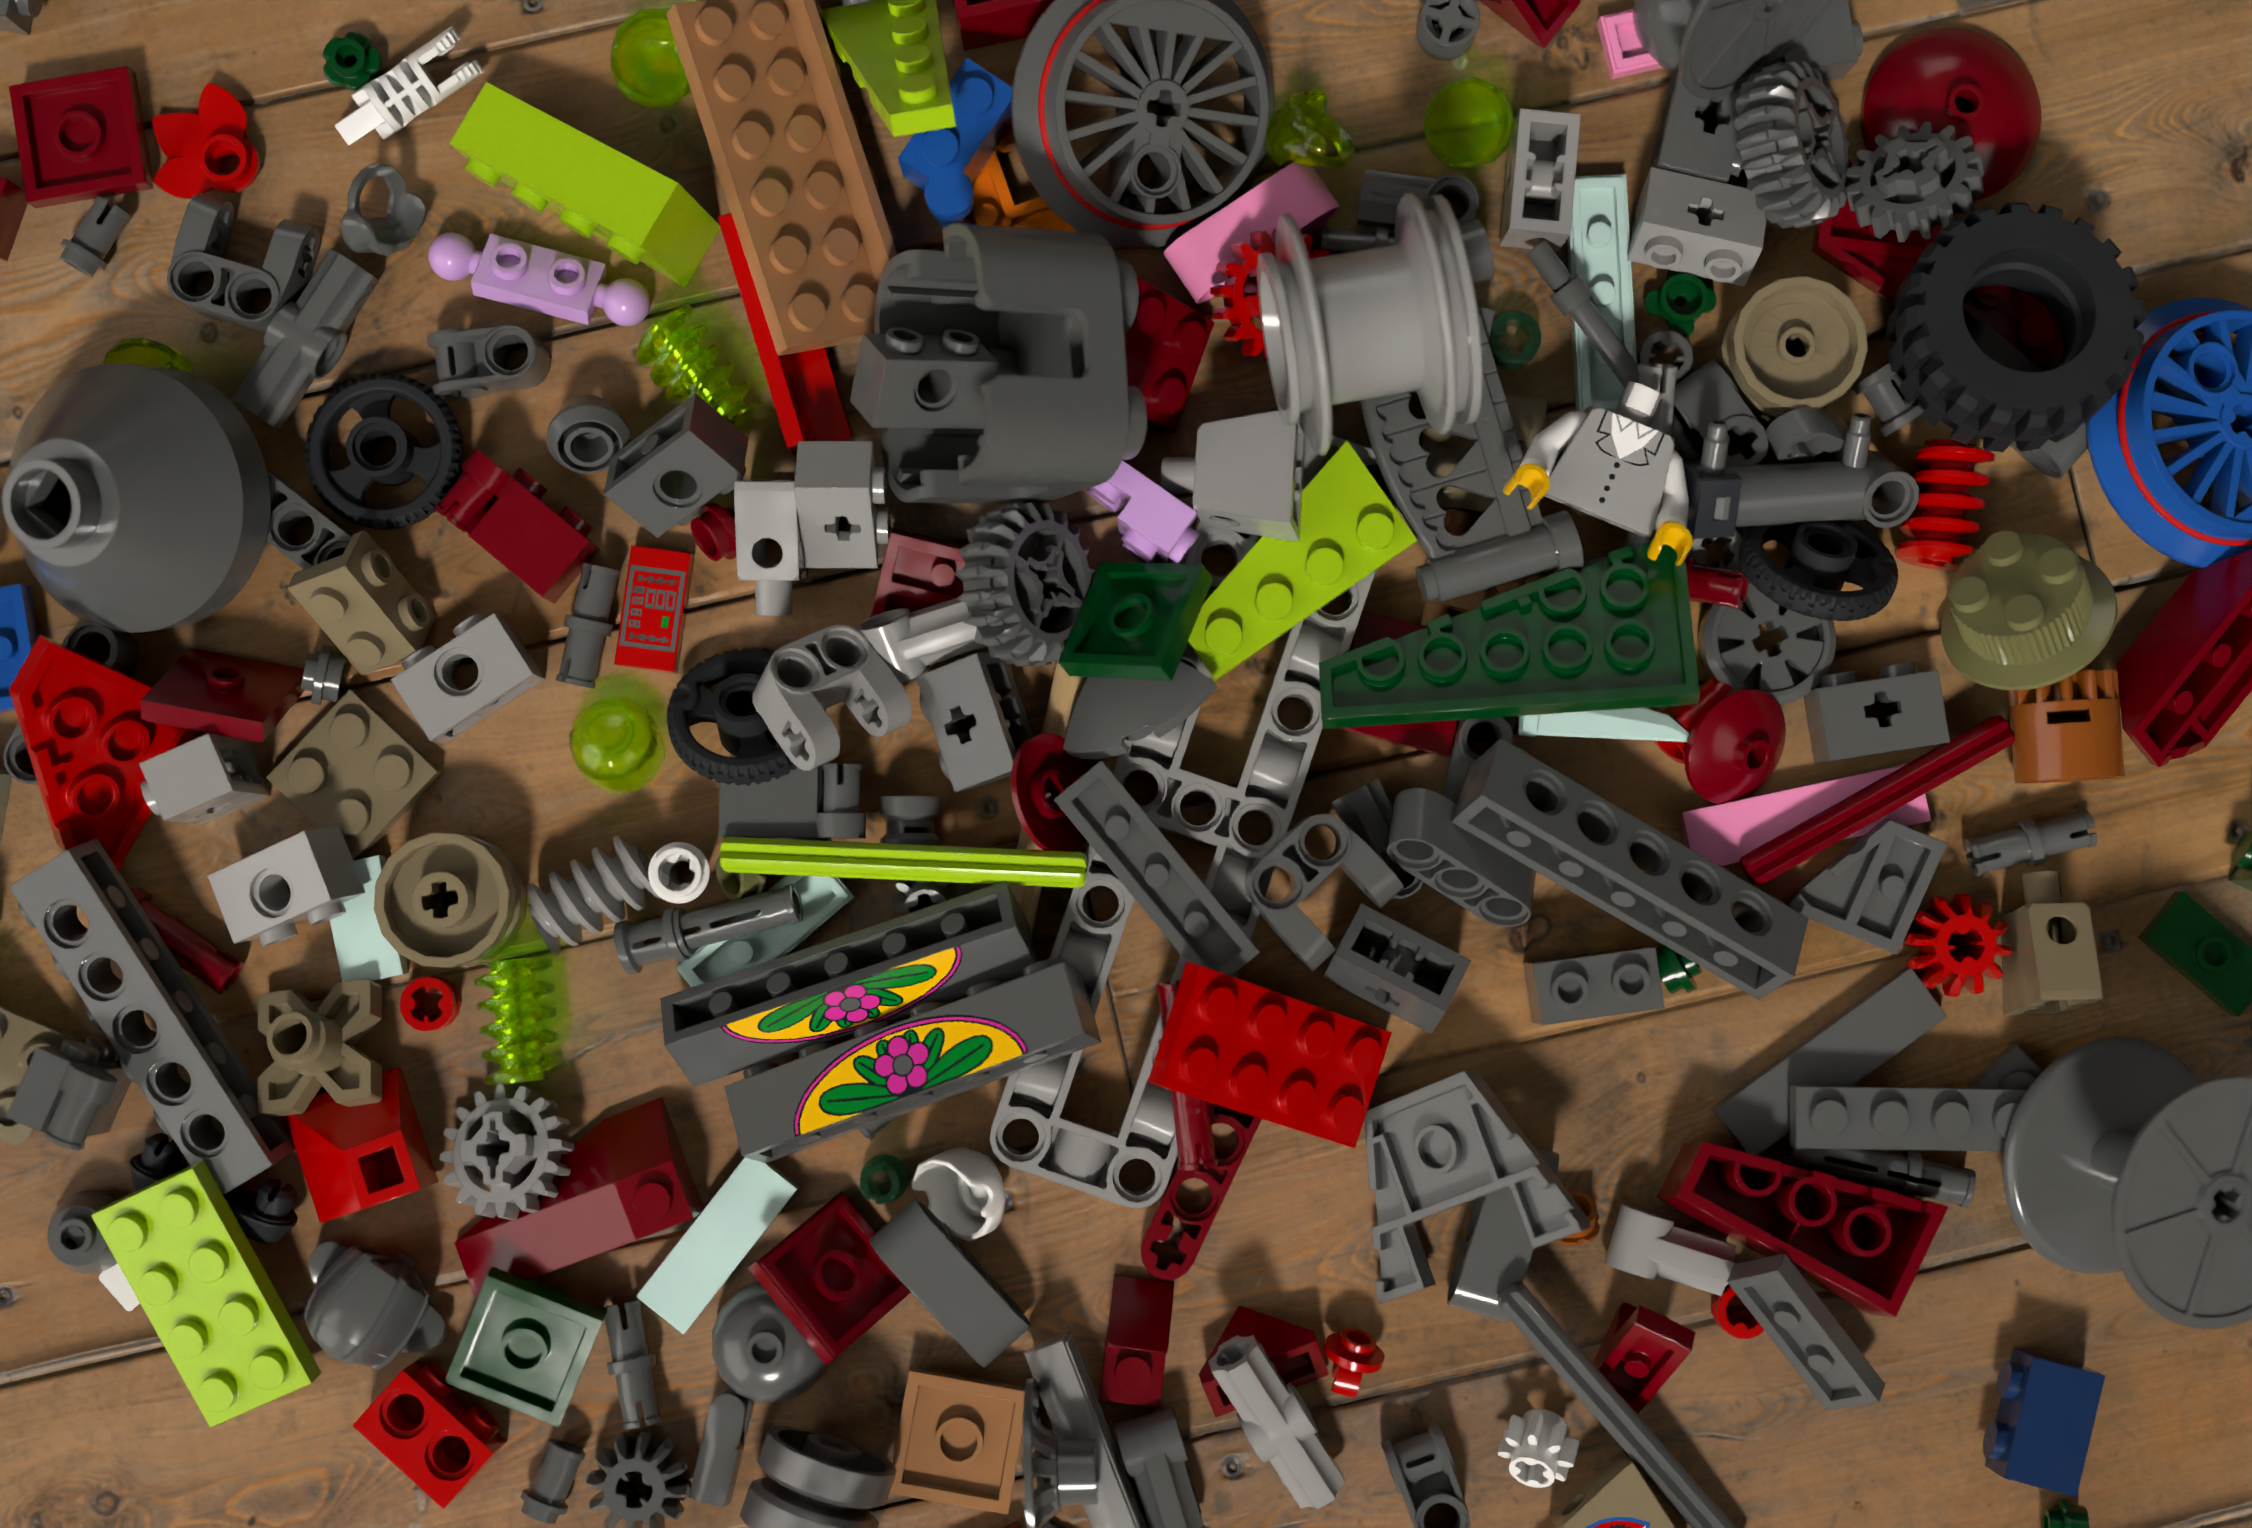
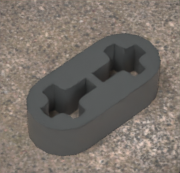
[1766,407,1848,463]

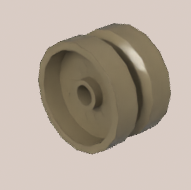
[1715,276,1868,423]
[374,832,528,968]

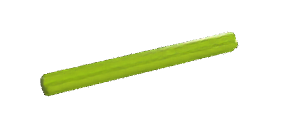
[720,837,1087,888]

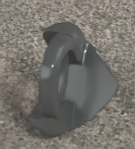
[340,163,428,256]

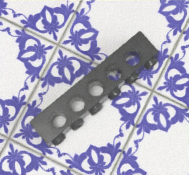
[1451,738,1808,1000]
[9,838,295,1195]

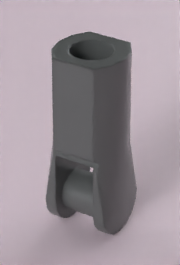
[689,1388,753,1507]

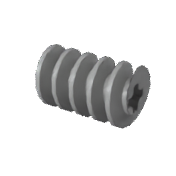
[527,835,661,956]

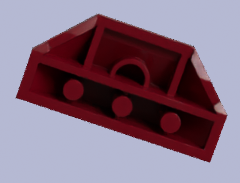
[2116,549,2252,767]

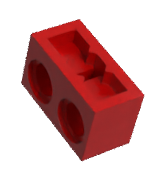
[352,1360,507,1509]

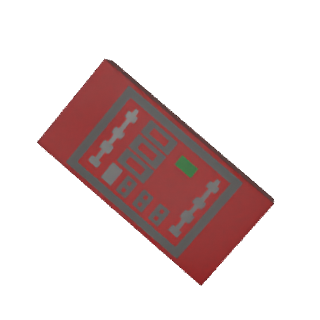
[614,545,694,674]

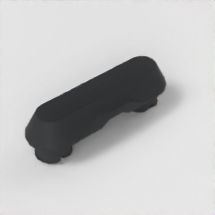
[129,1133,298,1244]

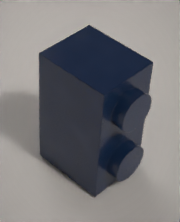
[1983,1347,2105,1497]

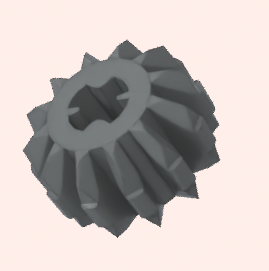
[586,1429,692,1528]

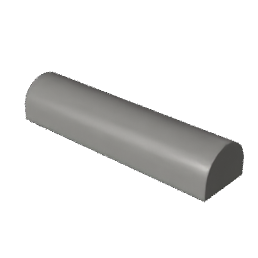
[1024,1331,1149,1528]

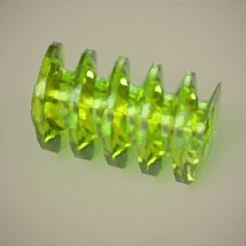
[635,305,762,428]
[474,957,561,1085]

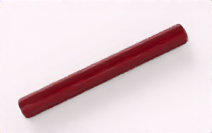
[1739,716,2015,885]

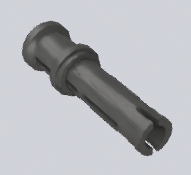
[614,884,803,975]

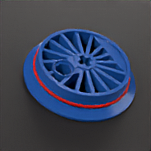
[2086,298,2252,568]

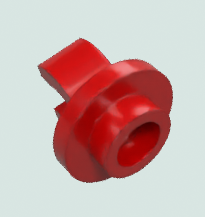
[1323,1328,1385,1398]

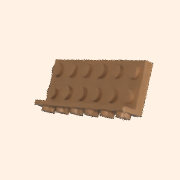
[666,0,898,356]

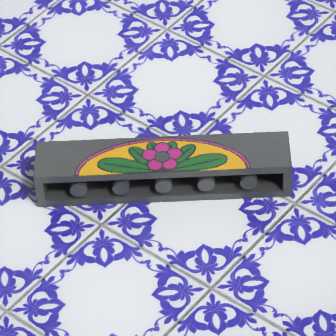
[660,881,1037,1086]
[724,959,1101,1163]

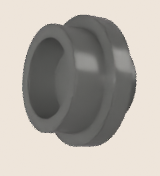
[301,644,347,705]

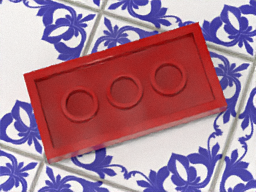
[1148,962,1392,1148]

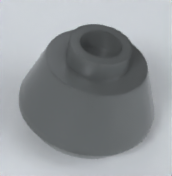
[546,395,631,474]
[47,1190,118,1274]

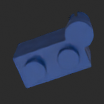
[898,57,1012,227]

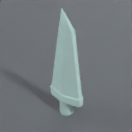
[1519,708,1690,742]

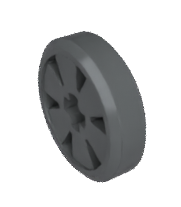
[1698,580,1836,705]

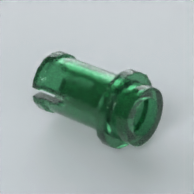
[859,1154,909,1204]

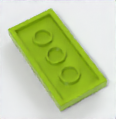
[91,1160,321,1428]

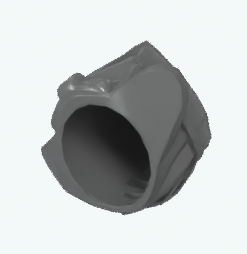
[303,1242,447,1370]

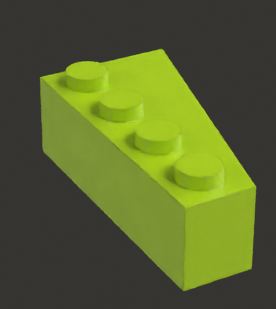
[449,82,721,288]

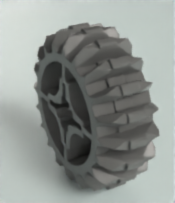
[1733,61,1852,229]
[955,501,1097,667]

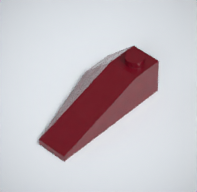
[454,1097,704,1300]

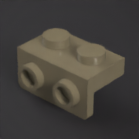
[287,531,435,676]

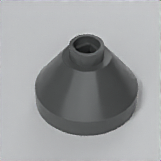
[2,363,271,633]

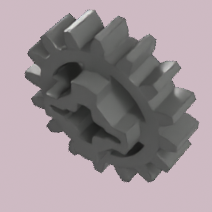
[1846,122,1984,242]

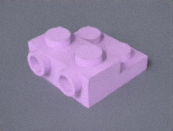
[1086,460,1200,564]

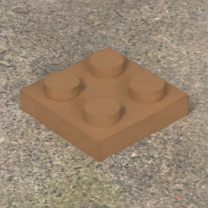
[890,1367,1025,1515]

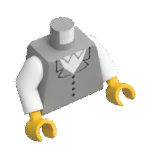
[1503,381,1693,566]

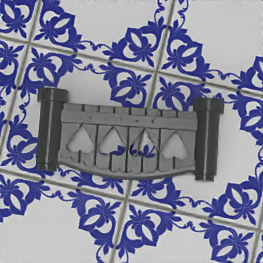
[1360,219,1584,603]

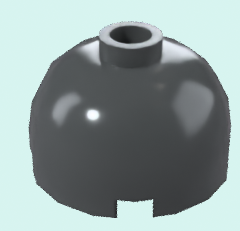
[712,1280,828,1402]

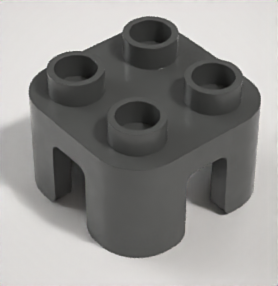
[874,223,1147,504]

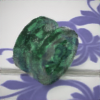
[1488,311,1541,369]

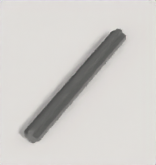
[1497,1281,1736,1528]

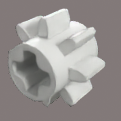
[1498,1409,1579,1488]

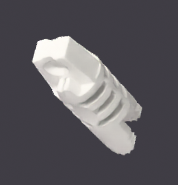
[335,26,484,145]

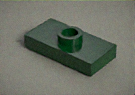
[2137,892,2252,1016]

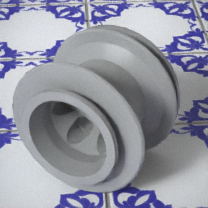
[1257,193,1482,456]

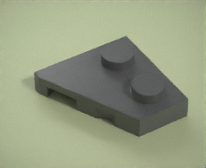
[1785,818,1947,955]

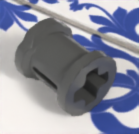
[1852,363,1926,438]

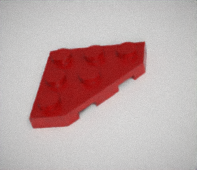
[9,635,197,871]

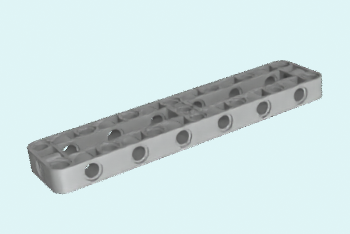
[990,412,1397,1209]

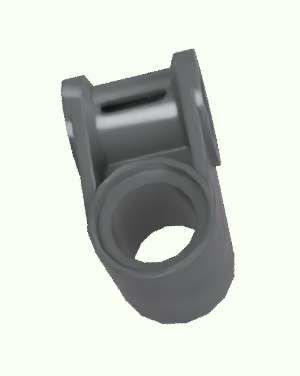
[427,324,551,400]
[1673,360,1768,466]
[1380,1421,1471,1528]

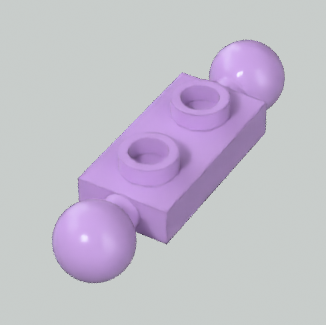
[428,232,651,326]

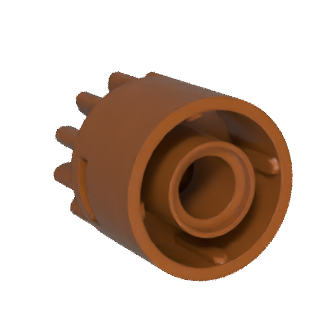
[2008,663,2125,784]

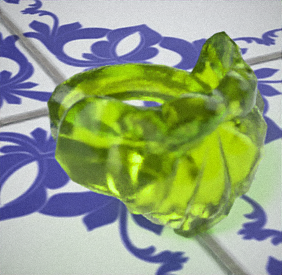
[1264,89,1355,169]

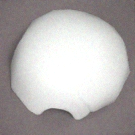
[911,1147,1006,1241]

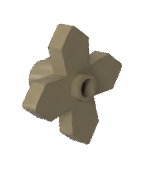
[257,979,382,1117]

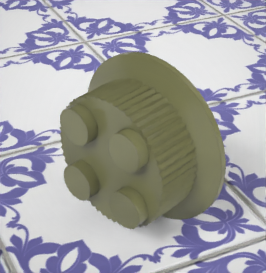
[1941,530,2118,691]

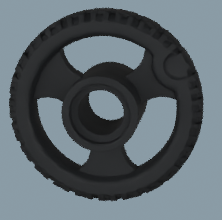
[305,373,464,530]
[1738,521,1898,621]
[667,647,826,786]

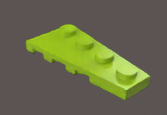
[821,0,956,137]
[1187,441,1417,682]

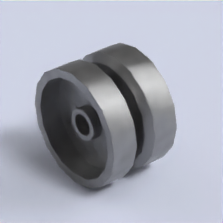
[740,1426,897,1528]

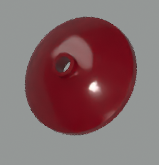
[1860,28,2042,203]

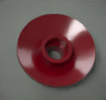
[1684,687,1786,804]
[1011,733,1088,852]

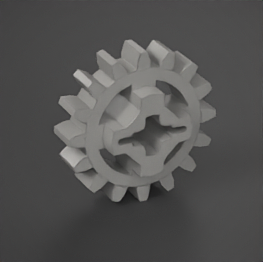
[440,1084,574,1220]

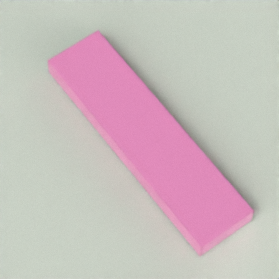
[1678,764,1931,866]

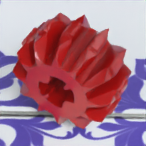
[1903,893,2013,997]

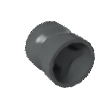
[880,796,941,846]

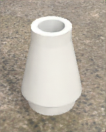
[648,842,710,903]

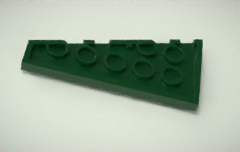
[1319,542,1700,729]

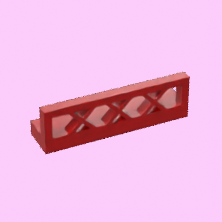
[718,213,855,457]

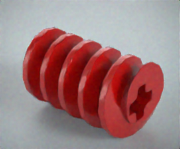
[1894,439,1996,572]

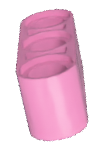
[1163,157,1341,304]

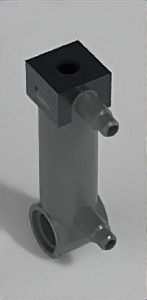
[1683,413,1919,539]

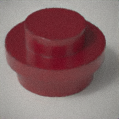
[691,502,736,561]

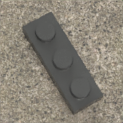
[1727,1253,1885,1411]

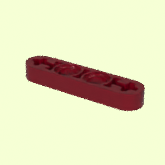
[1140,1102,1262,1280]

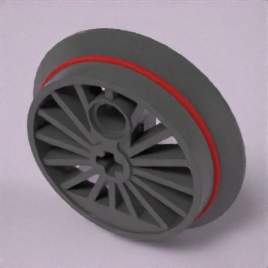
[1011,0,1274,249]

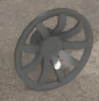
[1022,1379,1098,1528]

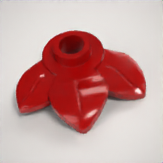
[152,83,260,199]

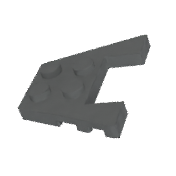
[1364,1069,1592,1304]

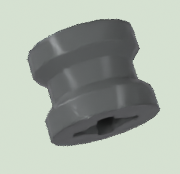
[1416,0,1480,61]

